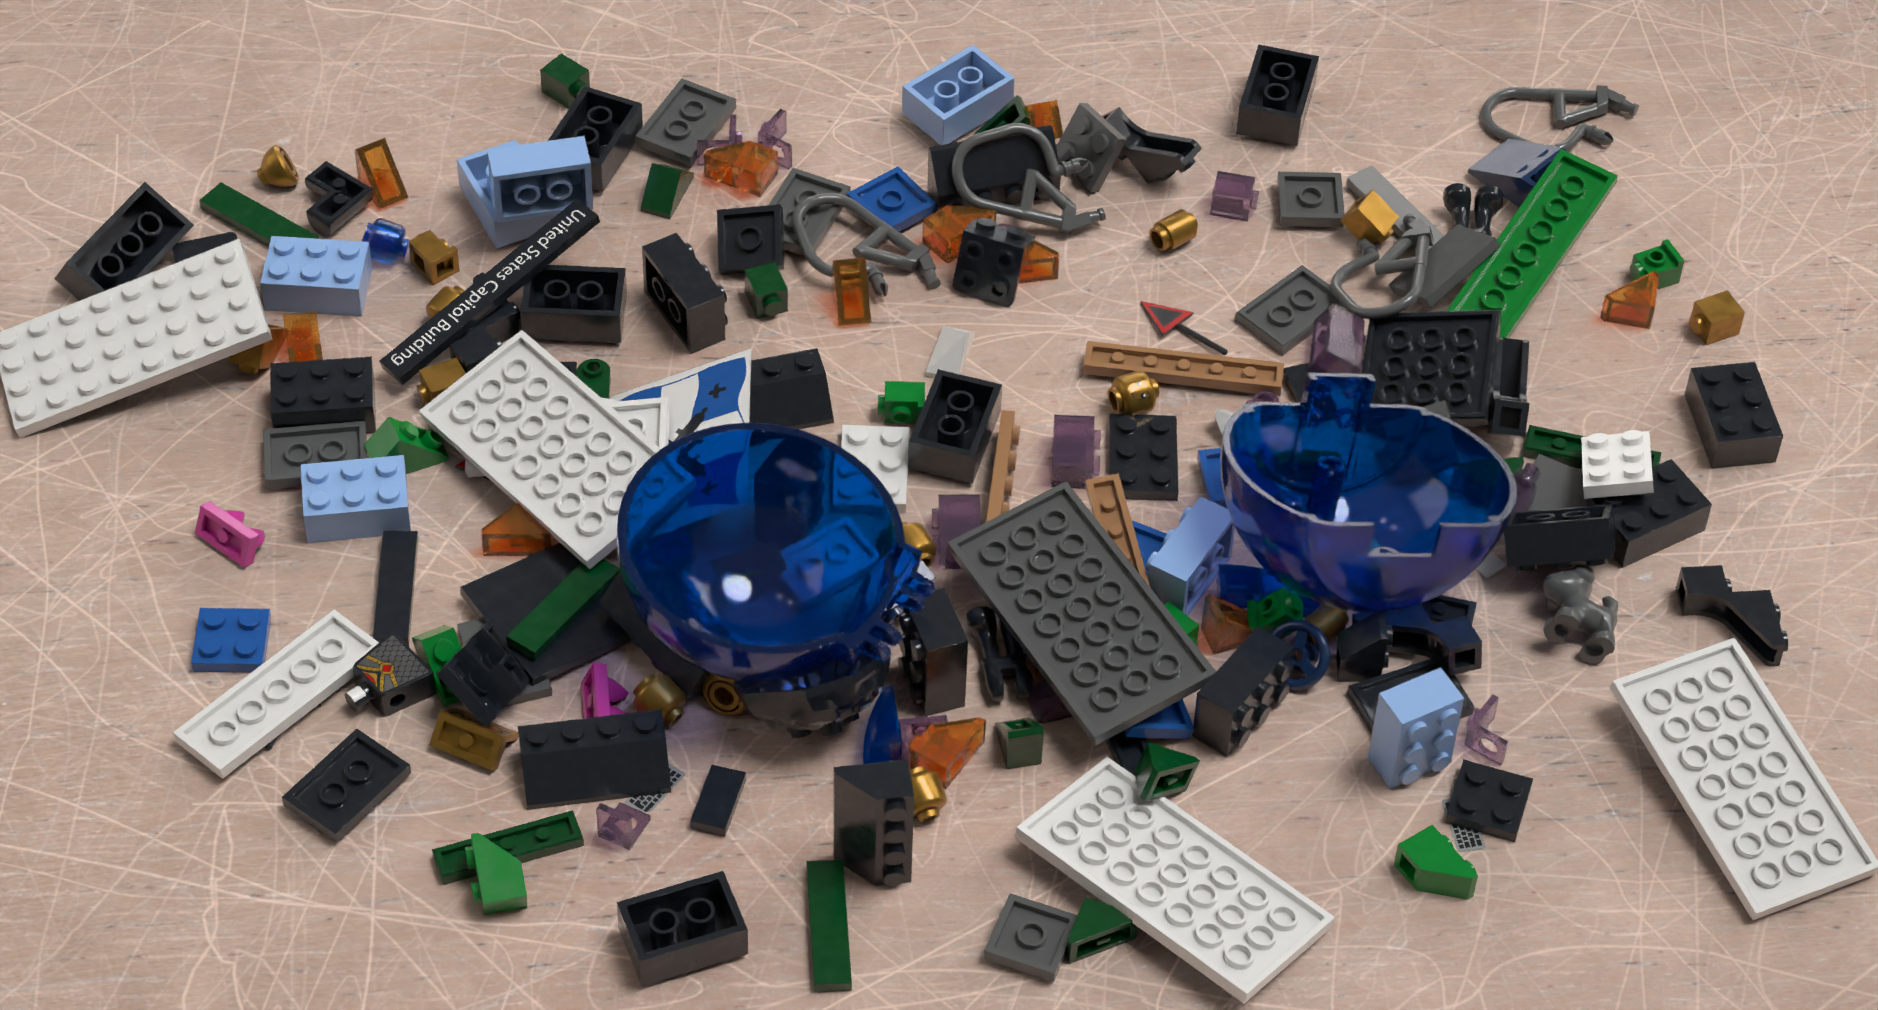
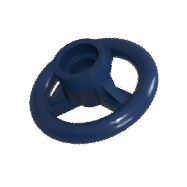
[1271,620,1330,690]

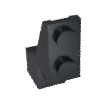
[1102,107,1202,184]
[450,272,521,373]
[1487,337,1530,438]
[1676,565,1788,666]
[1352,599,1482,676]

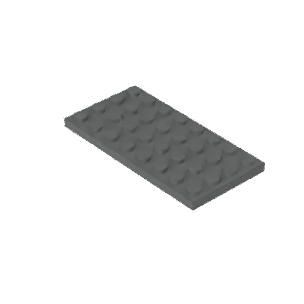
[947,481,1217,746]

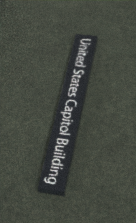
[379,199,600,385]

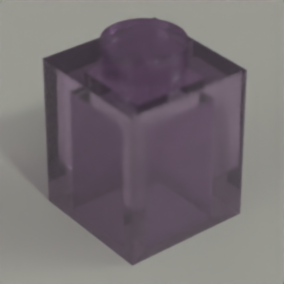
[1210,171,1260,222]

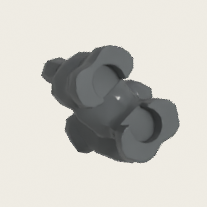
[1543,565,1618,664]

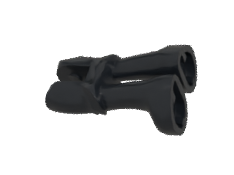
[1443,183,1503,236]
[965,606,1033,702]

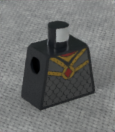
[345,631,436,716]

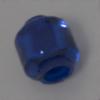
[362,218,409,265]

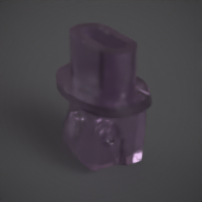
[1503,463,1541,512]

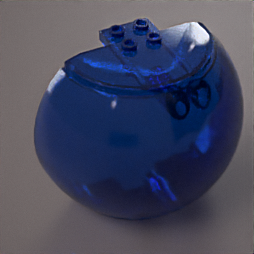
[1220,373,1517,612]

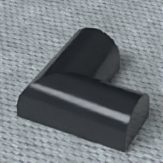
[305,161,375,237]

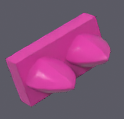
[195,501,265,567]
[581,662,629,718]

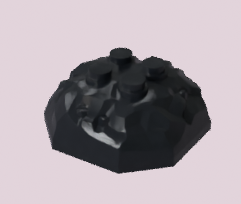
[733,640,891,738]

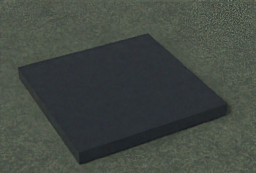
[1355,310,1502,428]
[460,543,631,686]

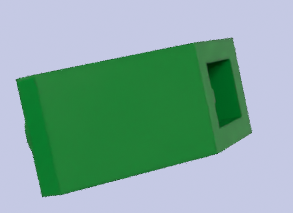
[364,417,449,474]
[412,625,461,706]
[1394,825,1478,900]
[465,833,528,915]

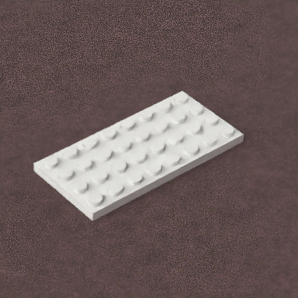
[0,239,273,438]
[419,330,694,569]
[1610,638,1878,920]
[1014,757,1335,1003]

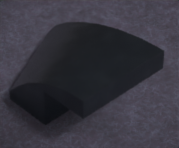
[436,619,530,727]

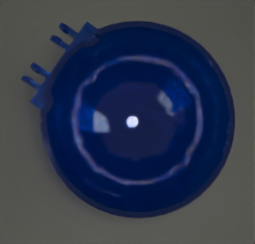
[617,423,936,683]

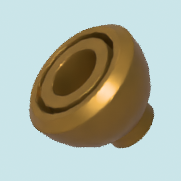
[256,145,299,187]
[702,669,746,716]

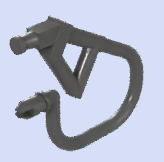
[1480,85,1639,151]
[952,123,1106,234]
[792,193,941,297]
[1330,214,1434,319]

